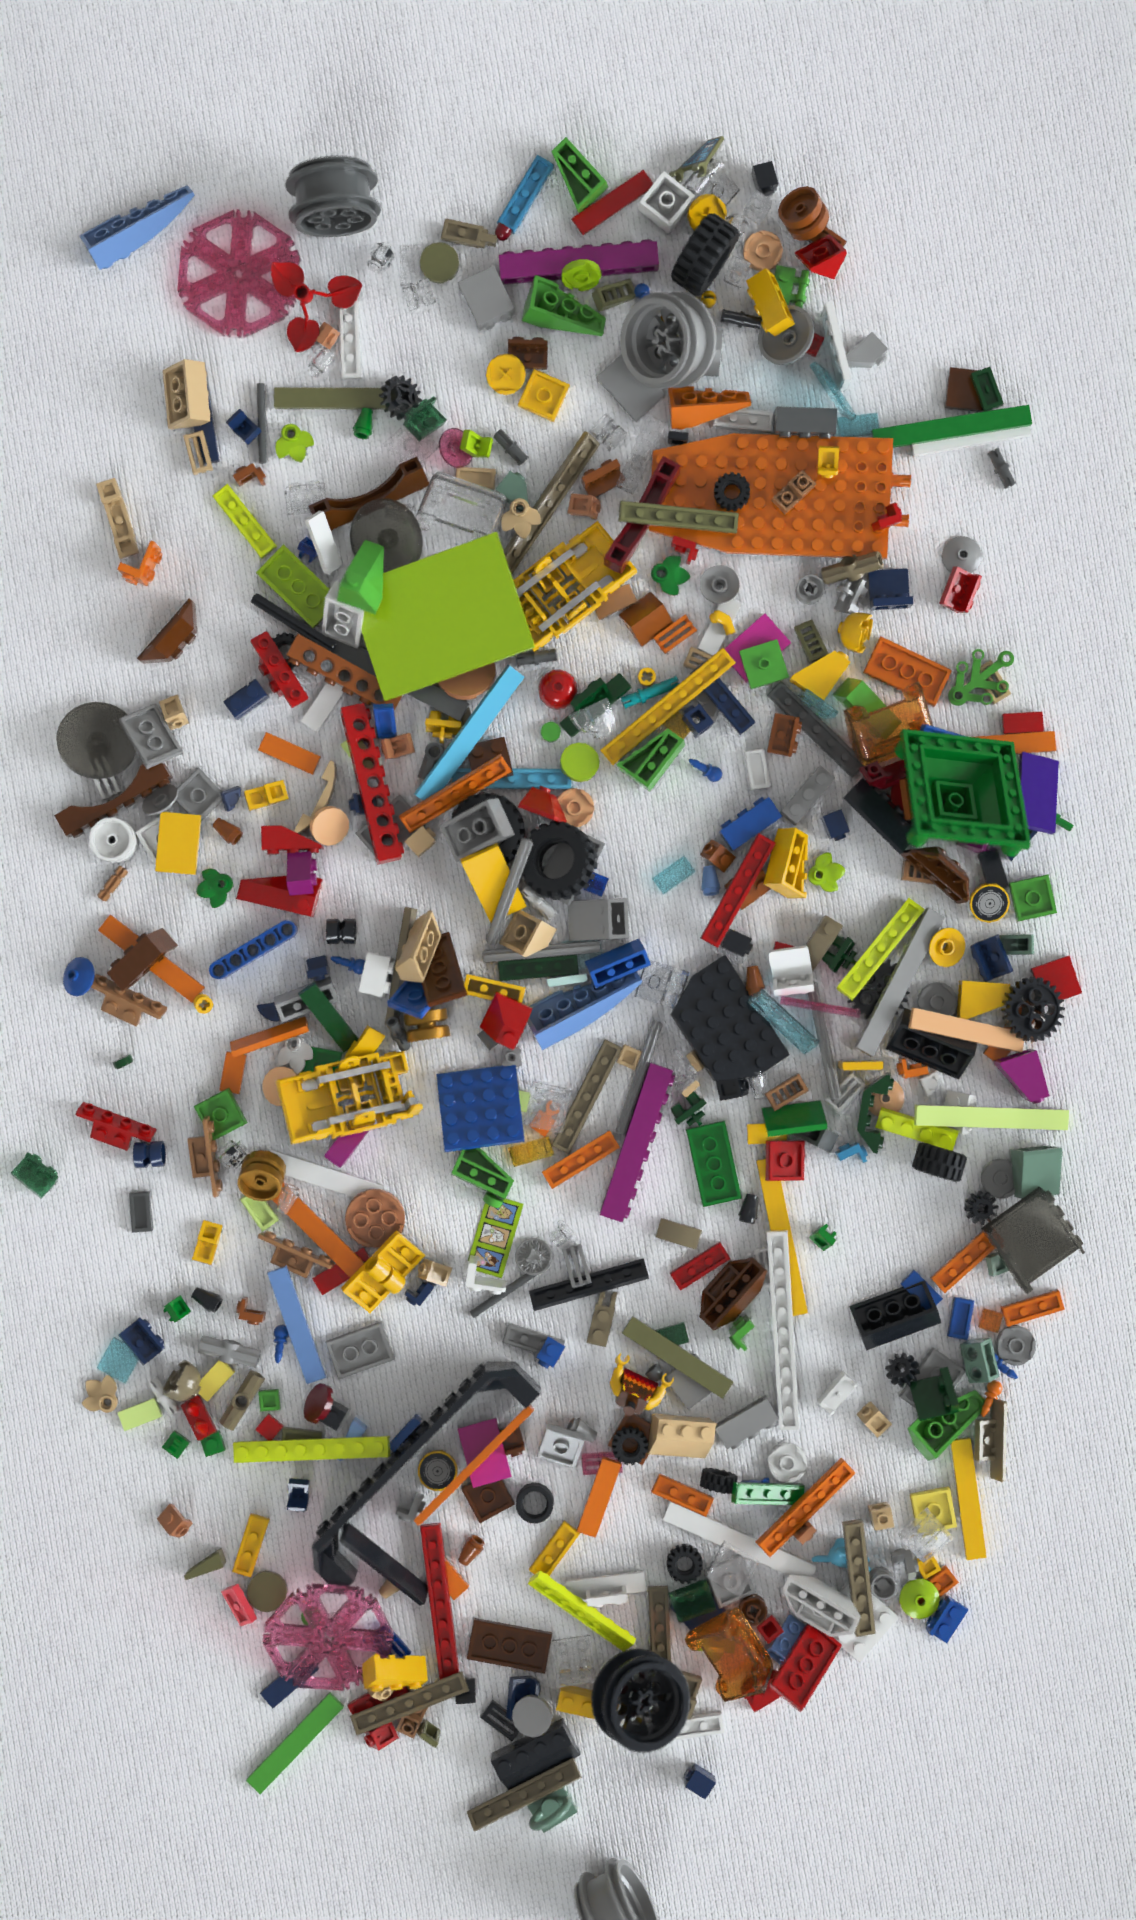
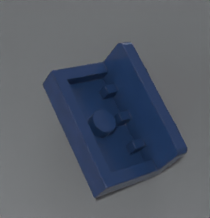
[970,934,1013,982]
[119,1317,165,1366]
[506,1675,541,1720]

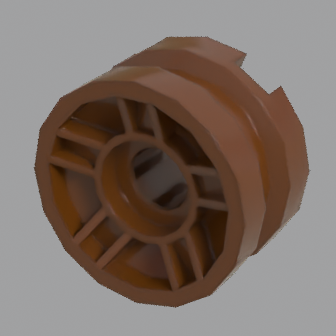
[738,1594,767,1626]

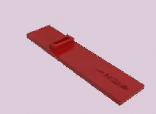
[571,170,654,235]

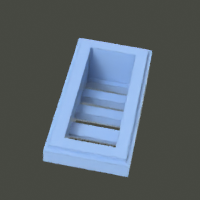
[338,1417,367,1461]

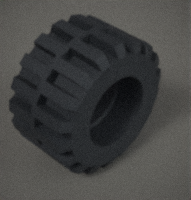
[912,1142,967,1182]

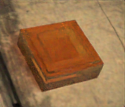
[978,1308,1004,1333]

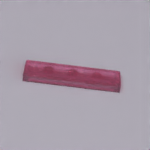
[780,996,861,1019]

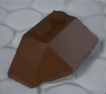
[137,598,197,664]
[901,846,969,904]
[699,1257,767,1331]

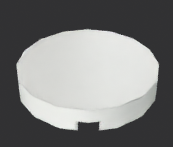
[767,1442,807,1483]

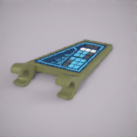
[669,136,724,183]

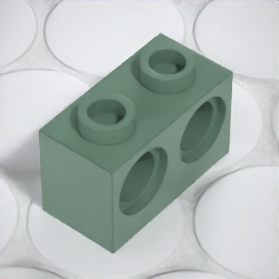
[960,1338,1000,1383]

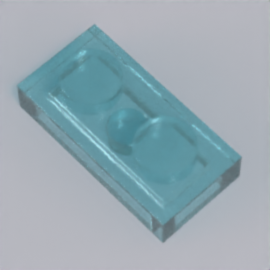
[798,689,838,720]

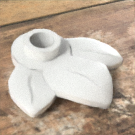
[278,1035,313,1074]

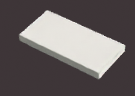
[820,301,852,391]

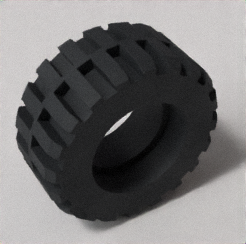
[671,213,739,296]
[451,792,525,864]
[521,821,598,900]

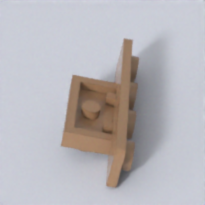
[91,974,168,1027]
[187,1116,223,1198]
[257,1231,335,1278]

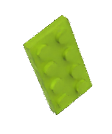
[256,544,330,629]

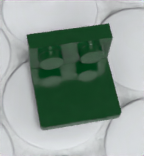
[909,1367,959,1421]

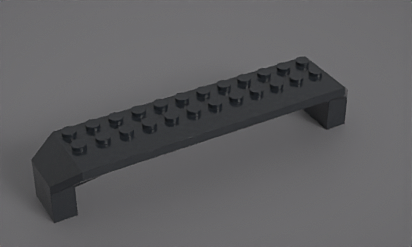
[312,1362,541,1595]

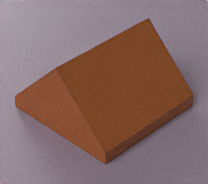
[618,592,673,647]

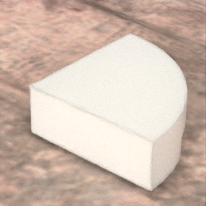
[918,1070,939,1097]

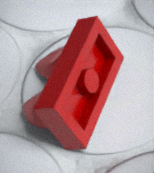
[180,1395,217,1441]

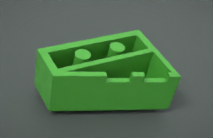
[551,137,608,213]
[832,677,901,739]
[616,728,686,792]
[451,1148,514,1200]

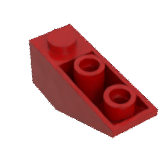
[261,825,324,855]

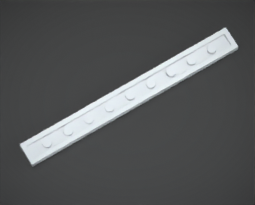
[767,1230,800,1430]

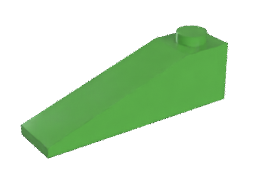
[522,275,606,336]
[337,540,384,614]
[907,1390,985,1461]

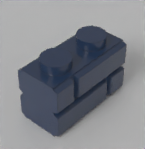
[223,678,270,720]

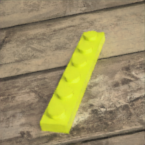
[836,898,925,1001]
[528,1571,636,1651]

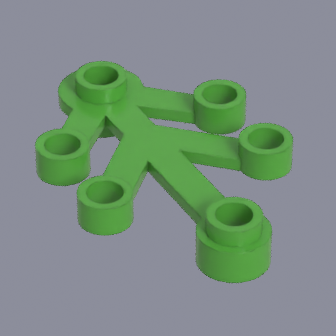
[948,649,1014,706]

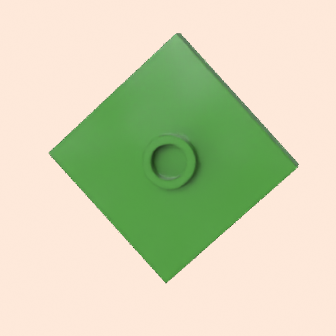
[739,639,789,690]
[1008,874,1057,922]
[194,1088,248,1140]

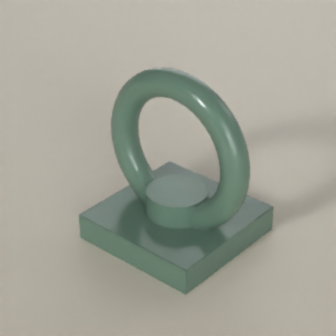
[527,1787,578,1833]

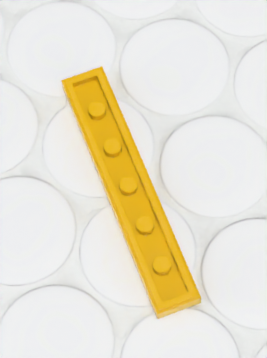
[950,1437,987,1560]

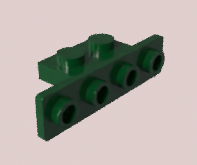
[559,673,632,738]

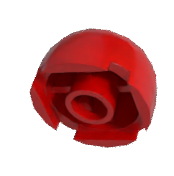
[538,669,578,710]

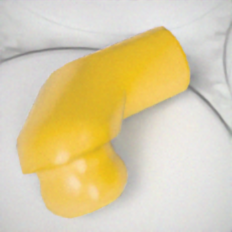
[709,610,735,636]

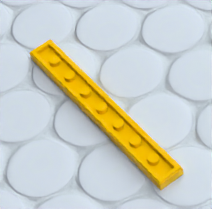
[600,648,736,765]
[756,1158,808,1316]

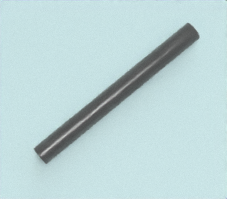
[257,383,267,464]
[470,1274,537,1318]

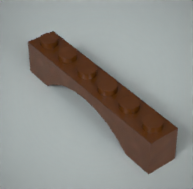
[308,456,430,531]
[54,762,173,838]

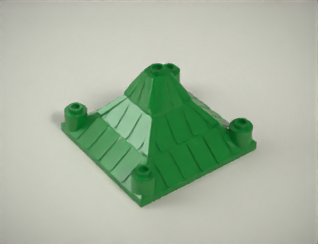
[894,729,1031,857]

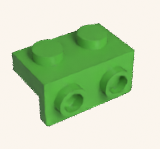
[728,1315,755,1351]

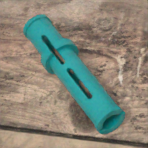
[621,676,680,709]

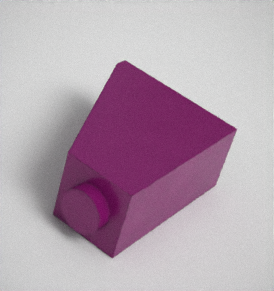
[993,1049,1050,1104]
[324,1125,370,1168]

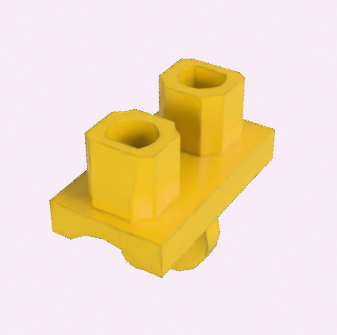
[425,711,462,744]

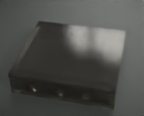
[981,1186,1085,1294]

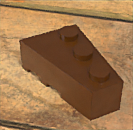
[107,928,178,991]

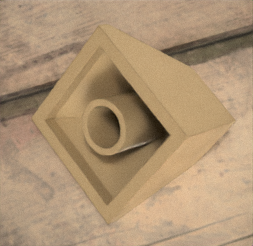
[499,910,557,957]

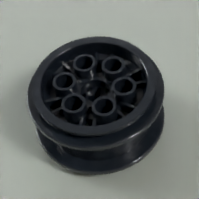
[591,1649,690,1753]

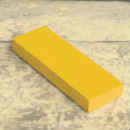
[232,1513,270,1578]
[529,1520,580,1576]

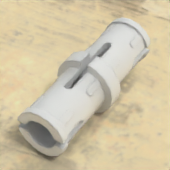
[521,885,557,921]
[147,1376,180,1416]

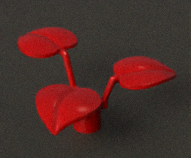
[271,262,362,352]

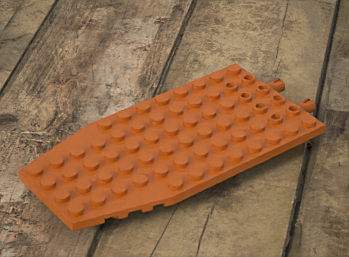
[649,433,911,559]

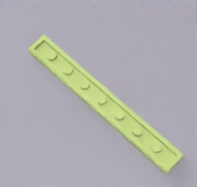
[914,1105,1069,1130]

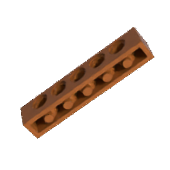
[286,634,403,710]

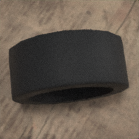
[516,1483,554,1524]

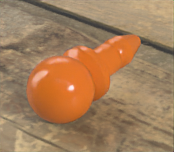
[981,1380,1003,1417]

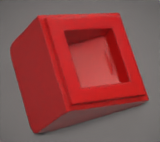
[756,1615,784,1644]

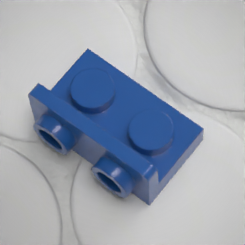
[926,1595,968,1643]

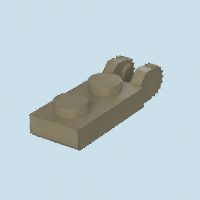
[587,1291,617,1347]

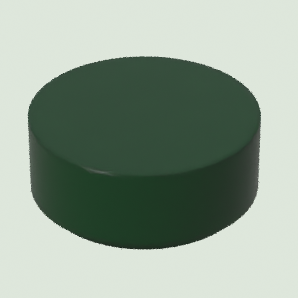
[112,1054,134,1069]

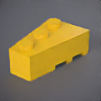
[763,828,808,899]
[362,1654,428,1692]

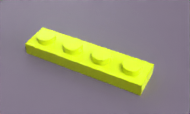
[875,1107,959,1151]

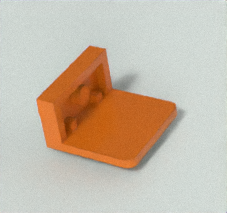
[117,540,163,586]

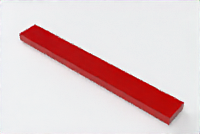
[420,1523,460,1680]

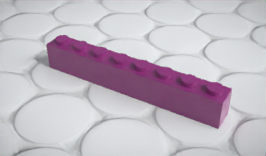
[499,239,659,285]
[600,1063,675,1223]

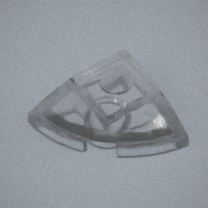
[568,698,617,739]

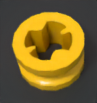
[638,667,656,687]
[193,994,213,1014]

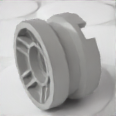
[795,574,825,605]

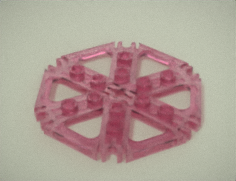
[177,209,300,338]
[263,1583,393,1691]

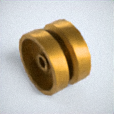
[403,1008,450,1042]
[237,1150,286,1201]

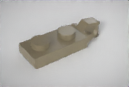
[441,218,497,248]

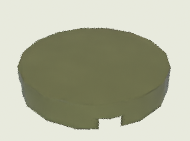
[420,242,459,284]
[247,1571,287,1612]

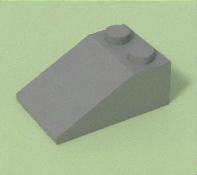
[440,798,515,862]

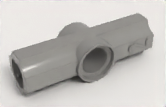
[198,1335,261,1368]

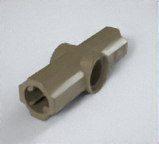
[821,551,884,585]
[219,1370,265,1431]

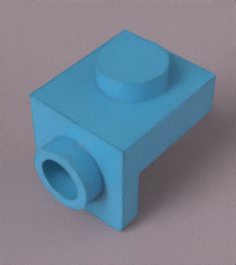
[835,1142,868,1163]

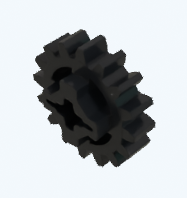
[379,375,422,420]

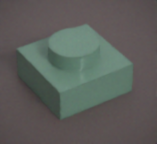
[986,1251,1009,1277]

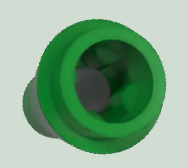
[353,408,373,439]

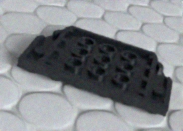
[670,955,790,1081]

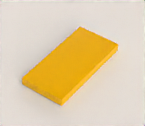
[460,843,527,923]

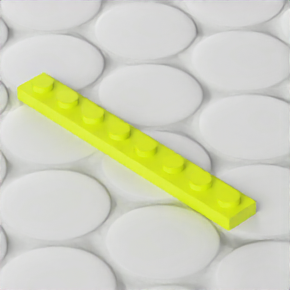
[233,1436,391,1463]

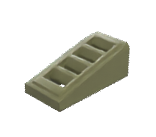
[592,278,637,312]
[793,619,828,664]
[184,1548,226,1580]
[417,1719,441,1748]

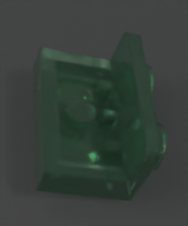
[403,396,447,442]
[11,1152,59,1199]
[668,1579,716,1623]

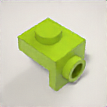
[460,430,493,458]

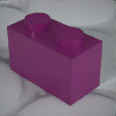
[286,851,317,896]

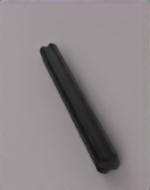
[251,594,337,652]

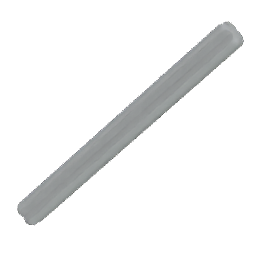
[486,838,533,945]
[482,941,600,962]
[808,982,841,1099]
[615,1021,663,1135]

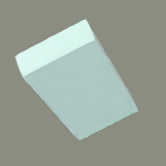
[547,974,587,987]

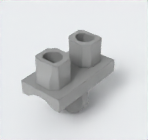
[834,579,868,614]

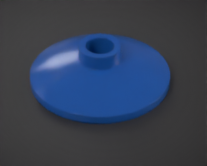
[63,957,95,996]

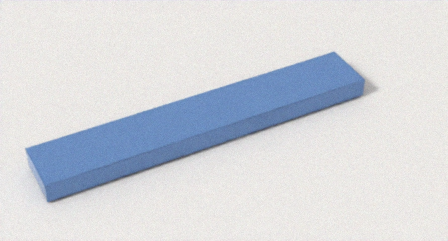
[267,1265,326,1384]

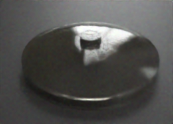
[350,498,423,573]
[56,702,137,779]

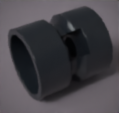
[326,918,357,944]

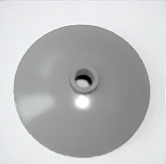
[758,305,814,365]

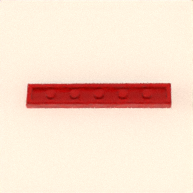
[700,833,776,948]

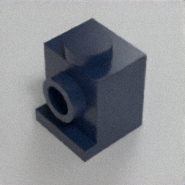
[682,704,714,739]

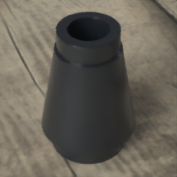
[738,1194,758,1224]
[191,1287,223,1313]

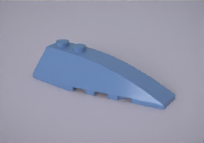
[79,185,195,270]
[527,972,642,1050]

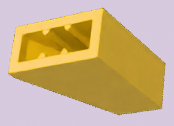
[789,650,851,703]
[956,980,1012,1020]

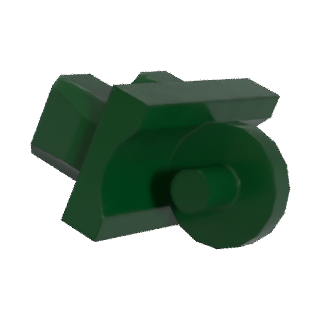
[822,935,857,973]
[670,1091,707,1126]

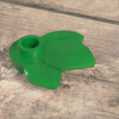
[651,556,691,596]
[196,868,233,908]

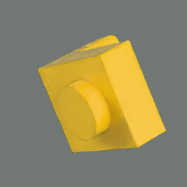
[818,446,839,478]

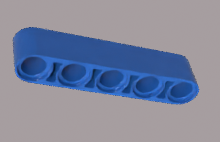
[209,920,298,979]

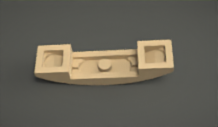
[96,478,139,559]
[294,760,337,834]

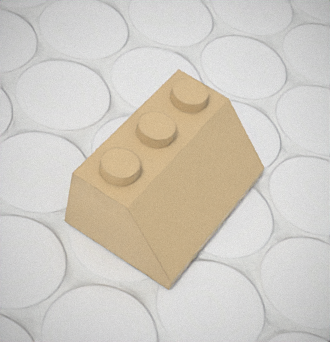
[163,359,210,429]
[395,910,441,983]
[647,1414,716,1458]

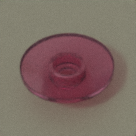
[439,428,473,468]

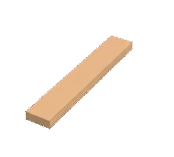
[908,1008,1024,1053]

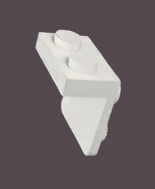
[769,946,814,997]
[463,1255,507,1294]

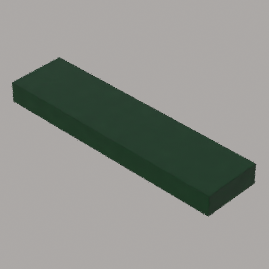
[498,955,579,981]
[298,982,359,1052]

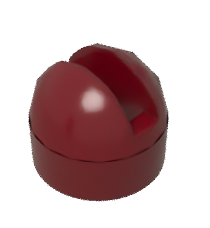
[495,223,512,241]

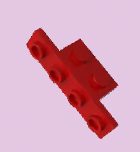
[250,631,308,708]
[75,1102,157,1151]

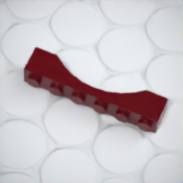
[604,456,681,574]

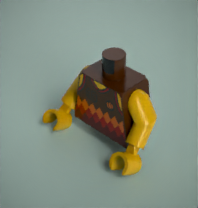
[610,1353,674,1416]

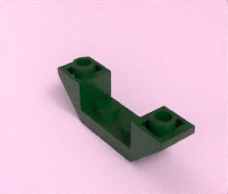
[857,1072,894,1154]

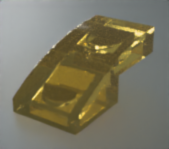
[508,1136,554,1167]

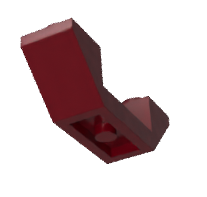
[859,759,907,790]

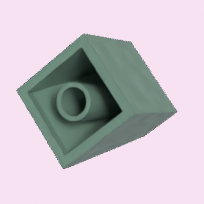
[1010,1145,1062,1201]

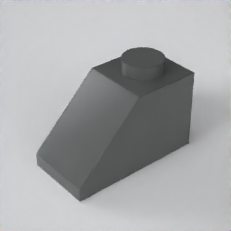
[793,1129,839,1153]

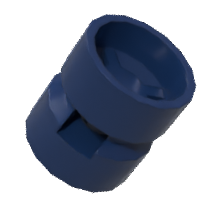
[133,1141,166,1168]

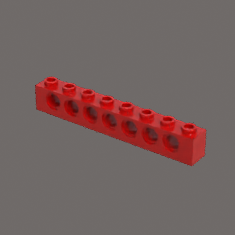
[340,703,404,865]

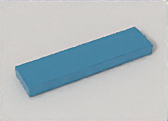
[497,155,554,234]

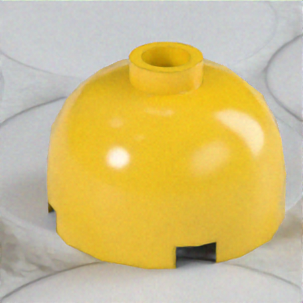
[838,612,873,653]

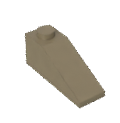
[805,915,843,971]

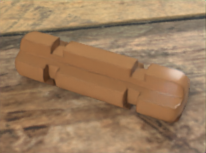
[97,866,128,901]

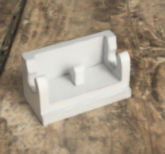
[817,1371,858,1415]

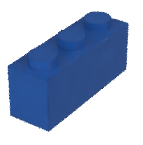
[719,797,782,851]
[584,939,651,988]

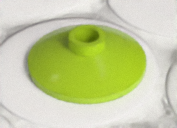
[899,1578,940,1619]

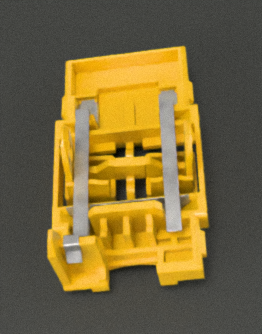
[513,521,637,652]
[275,1051,423,1145]

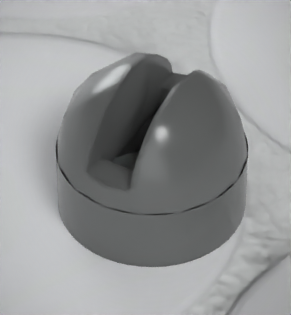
[645,1364,663,1381]

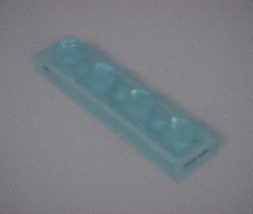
[748,988,819,1055]

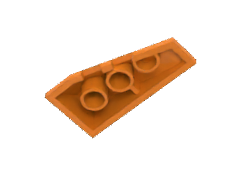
[668,386,751,430]

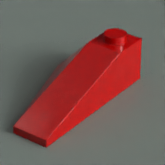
[236,876,323,918]

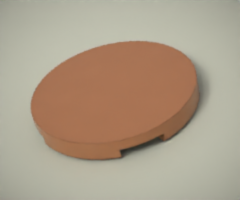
[438,663,496,700]
[345,1189,405,1248]

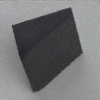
[455,1678,476,1704]

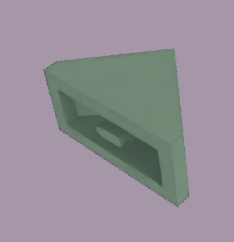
[999,934,1034,955]

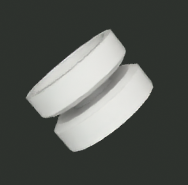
[89,818,138,863]

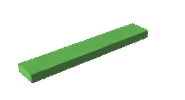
[246,1692,344,1794]

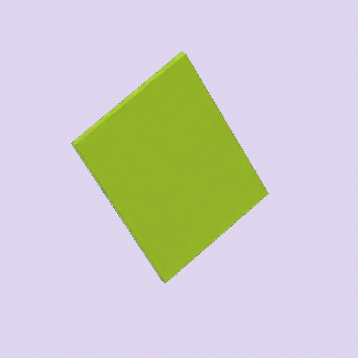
[361,532,535,701]

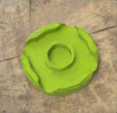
[561,259,601,291]
[560,742,600,782]

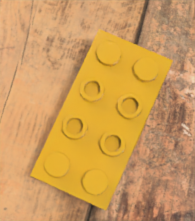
[341,1230,425,1313]

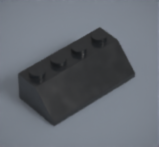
[843,776,913,855]
[886,1008,977,1079]
[849,1280,941,1351]
[491,1718,581,1790]

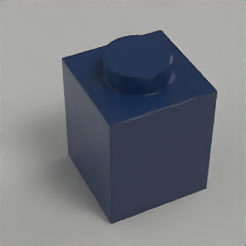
[821,809,850,841]
[683,1763,716,1800]

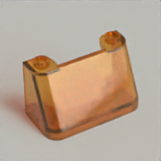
[843,682,933,766]
[685,1607,773,1702]

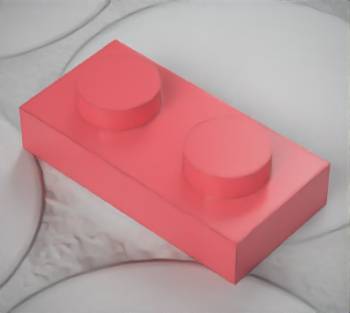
[221,1584,257,1627]

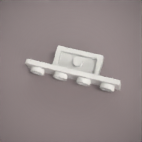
[565,1571,646,1608]

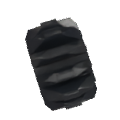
[964,1191,999,1225]
[885,1353,920,1388]

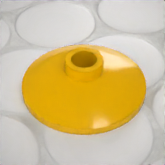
[929,928,965,967]

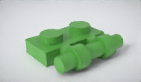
[775,265,810,308]

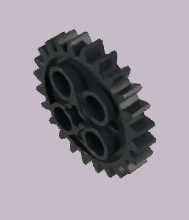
[847,959,910,1020]
[1001,977,1065,1042]

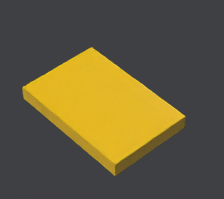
[155,812,201,875]

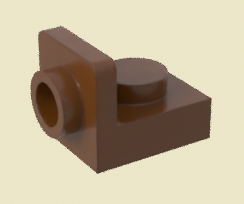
[499,1426,525,1457]

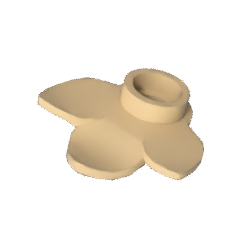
[501,498,541,539]
[82,1375,118,1413]

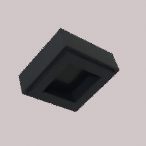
[667,431,688,445]

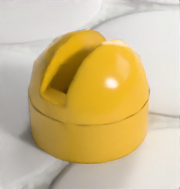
[700,290,716,308]

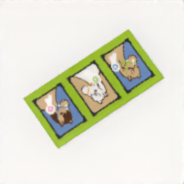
[468,1199,524,1278]

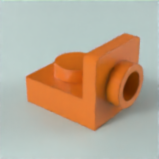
[896,1058,929,1079]

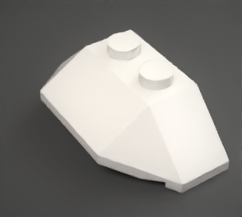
[781,1575,861,1637]

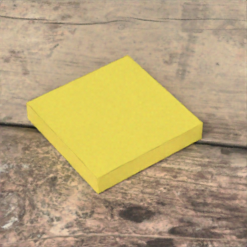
[910,1486,957,1534]

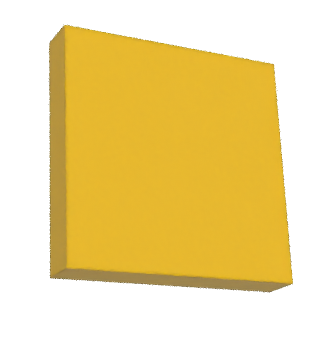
[518,369,570,422]
[838,1060,883,1070]

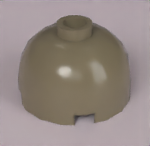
[163,1360,201,1401]

